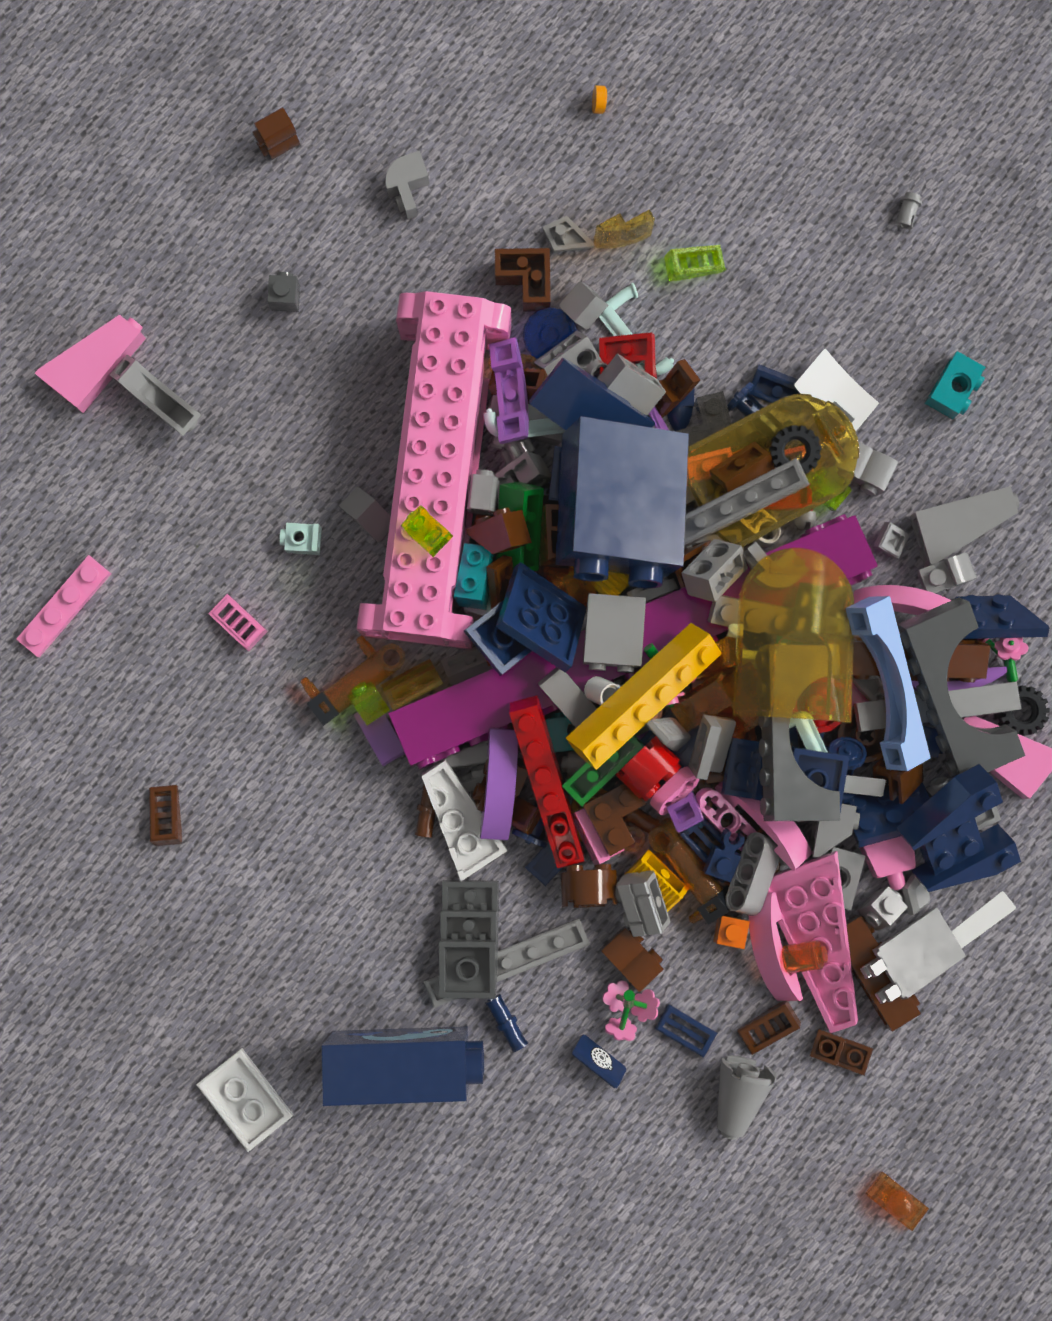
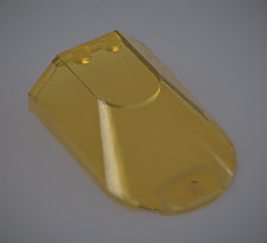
[687,394,860,547]
[733,548,854,724]

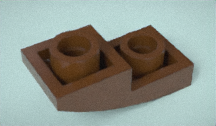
[810,1029,874,1076]

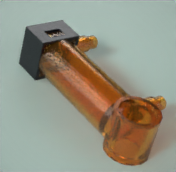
[300,635,405,726]
[648,818,730,925]

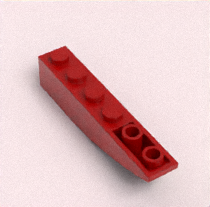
[509,695,585,868]

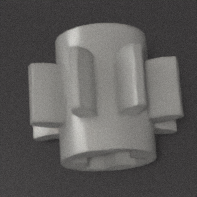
[500,438,535,465]

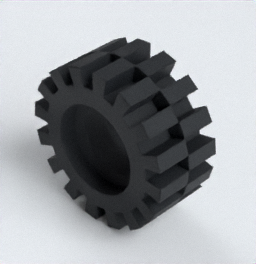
[768,425,822,474]
[994,686,1050,736]

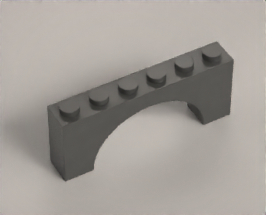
[897,597,1025,777]
[757,645,840,821]

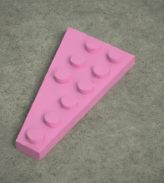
[768,851,858,1033]

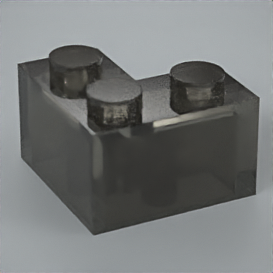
[676,391,737,456]

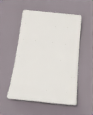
[794,349,879,439]

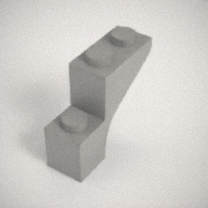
[109,355,201,436]

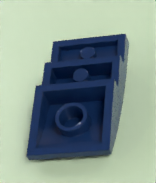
[528,357,655,430]
[464,600,532,676]
[721,737,849,813]

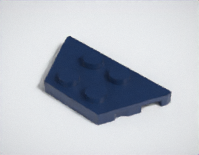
[955,594,1050,639]

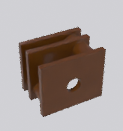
[873,757,924,804]

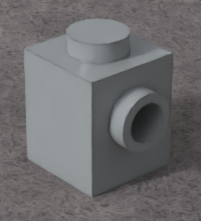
[857,886,908,931]

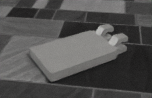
[860,907,966,1004]

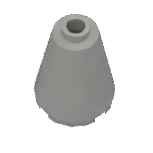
[717,1055,777,1140]

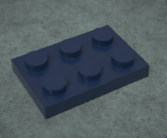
[842,782,930,848]

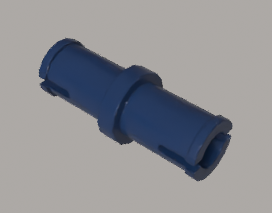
[485,994,528,1052]

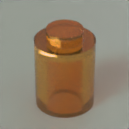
[782,941,828,974]

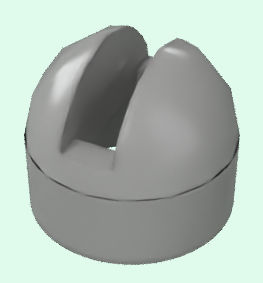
[794,511,816,530]

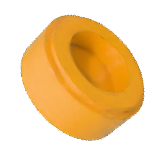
[592,85,607,114]

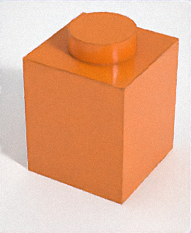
[713,915,750,949]

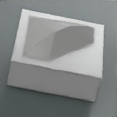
[873,522,910,559]

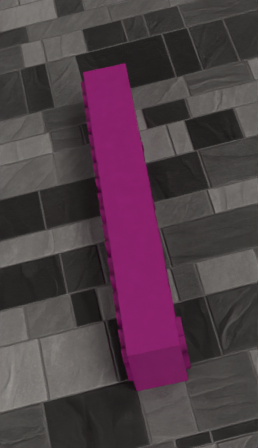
[388,514,878,770]

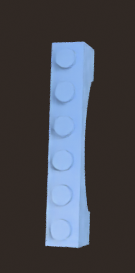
[845,596,930,771]

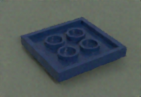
[496,562,587,672]

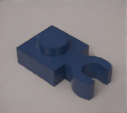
[703,828,745,882]

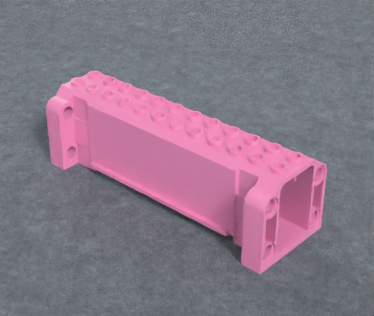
[356,291,511,649]

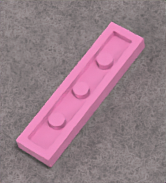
[17,555,112,658]

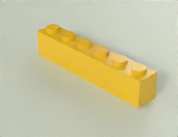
[566,623,722,770]

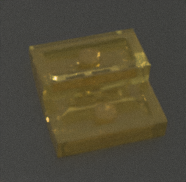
[594,209,655,249]
[381,658,443,711]

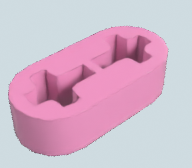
[650,766,699,815]

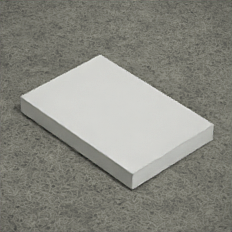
[196,1048,293,1152]

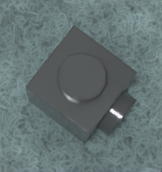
[267,272,300,312]

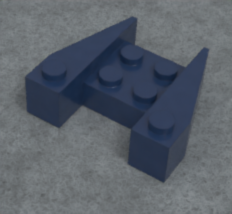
[896,764,1021,892]

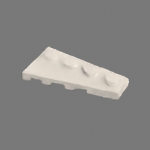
[421,758,507,881]

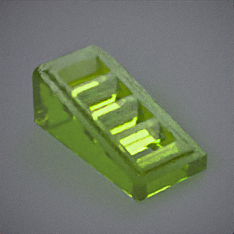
[664,244,726,282]

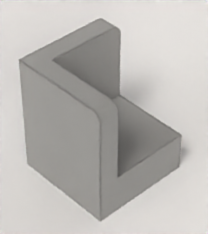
[559,281,609,330]

